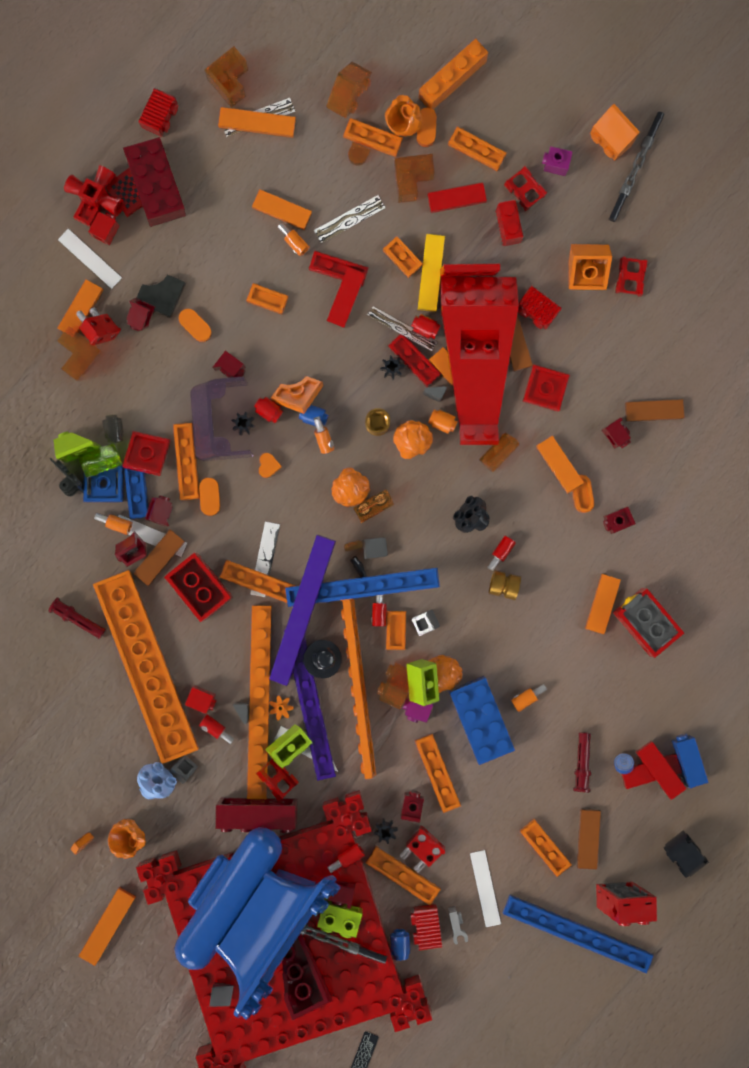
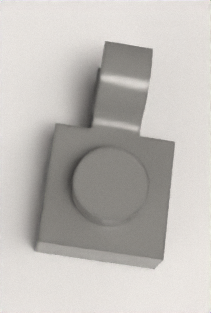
[448,906,468,944]

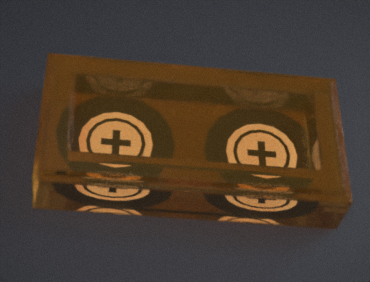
[353,489,394,523]

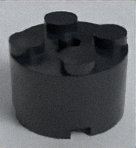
[663,830,709,878]

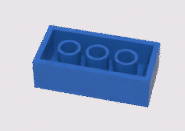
[448,676,515,765]

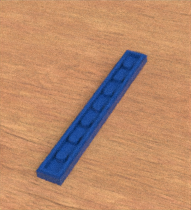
[285,568,440,607]
[502,895,654,974]

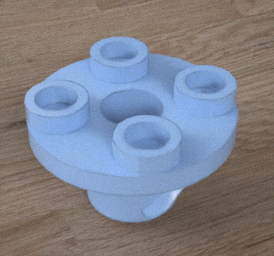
[137,762,177,800]

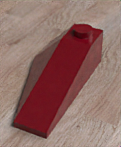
[282,934,333,1020]

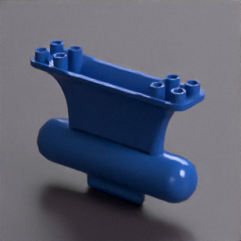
[174,827,340,1020]

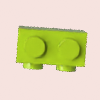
[407,659,439,706]
[265,724,312,768]
[317,898,362,938]

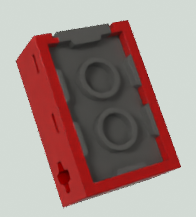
[612,588,684,658]
[596,882,657,926]

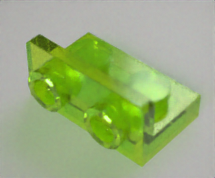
[78,443,122,478]

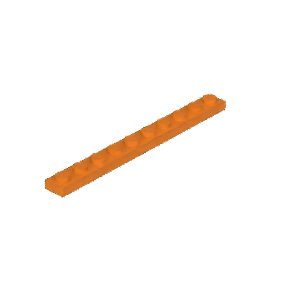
[340,598,377,779]
[247,605,272,799]

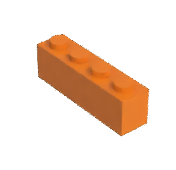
[418,38,489,110]

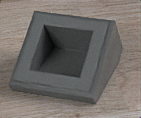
[423,386,447,402]
[362,537,388,559]
[411,609,440,636]
[233,702,249,724]
[169,755,198,784]
[209,982,234,1007]

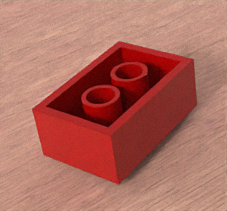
[164,552,233,622]

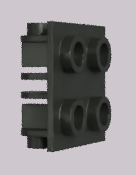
[50,458,84,497]

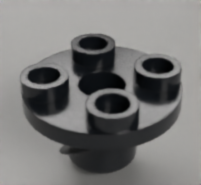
[453,495,490,533]
[303,640,342,679]

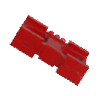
[504,166,547,211]
[615,256,648,297]
[256,759,299,801]

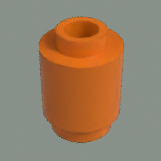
[428,409,458,434]

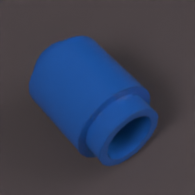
[299,405,329,427]
[390,929,410,961]

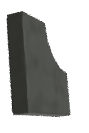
[136,274,186,318]

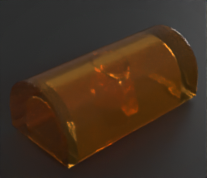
[479,432,520,472]

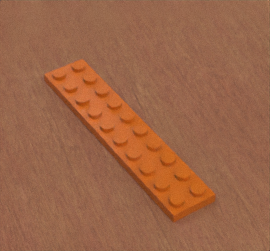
[93,570,199,764]

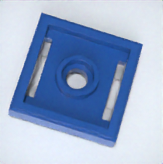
[83,464,123,502]

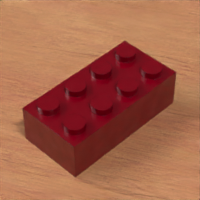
[123,137,186,227]
[215,798,298,833]

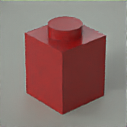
[88,212,119,246]
[185,685,217,714]

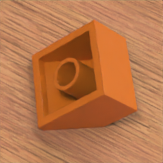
[590,104,640,161]
[568,244,612,290]

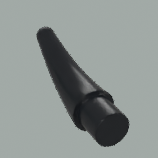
[350,556,367,578]

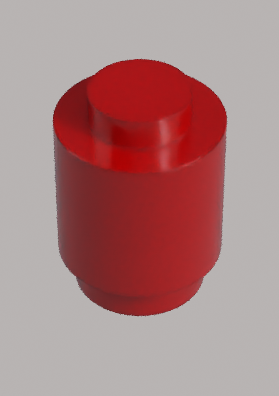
[411,314,441,339]
[254,397,284,423]

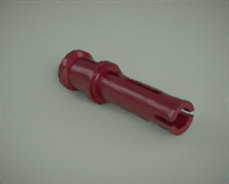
[48,597,106,639]
[573,732,592,793]

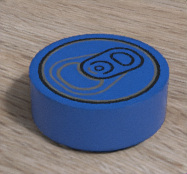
[614,754,634,774]

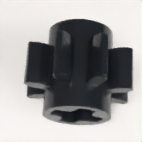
[380,355,404,380]
[231,412,255,436]
[374,818,398,844]

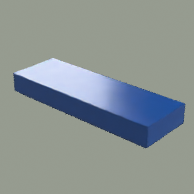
[124,468,149,519]

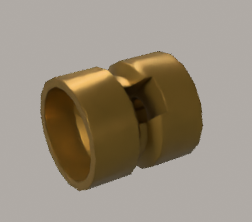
[365,408,390,436]
[488,570,521,600]

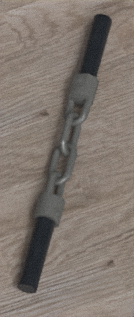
[609,111,665,222]
[300,924,387,964]

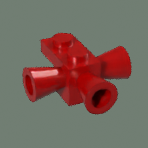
[64,165,124,227]

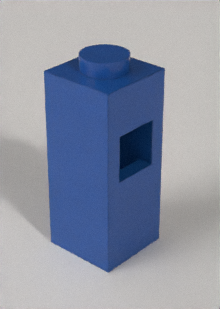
[672,734,709,788]

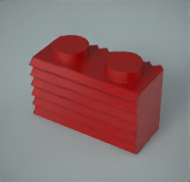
[138,88,179,137]
[495,200,524,246]
[518,286,562,330]
[410,904,442,951]

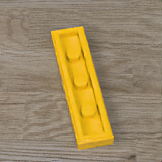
[417,234,445,312]

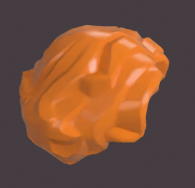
[385,95,422,137]
[393,420,433,459]
[331,467,370,507]
[428,655,463,693]
[108,819,146,859]

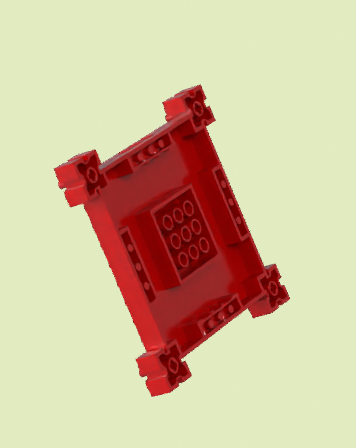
[136,790,432,1068]

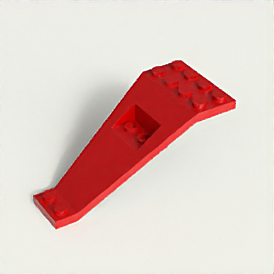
[440,277,519,445]

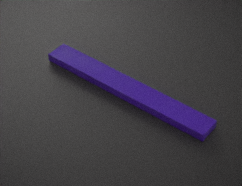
[269,534,336,686]
[284,630,336,781]

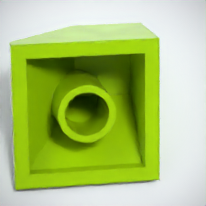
[53,431,102,463]

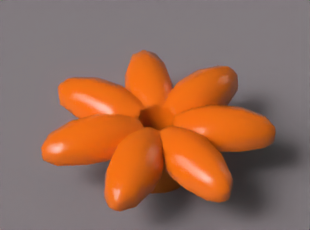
[269,695,294,720]

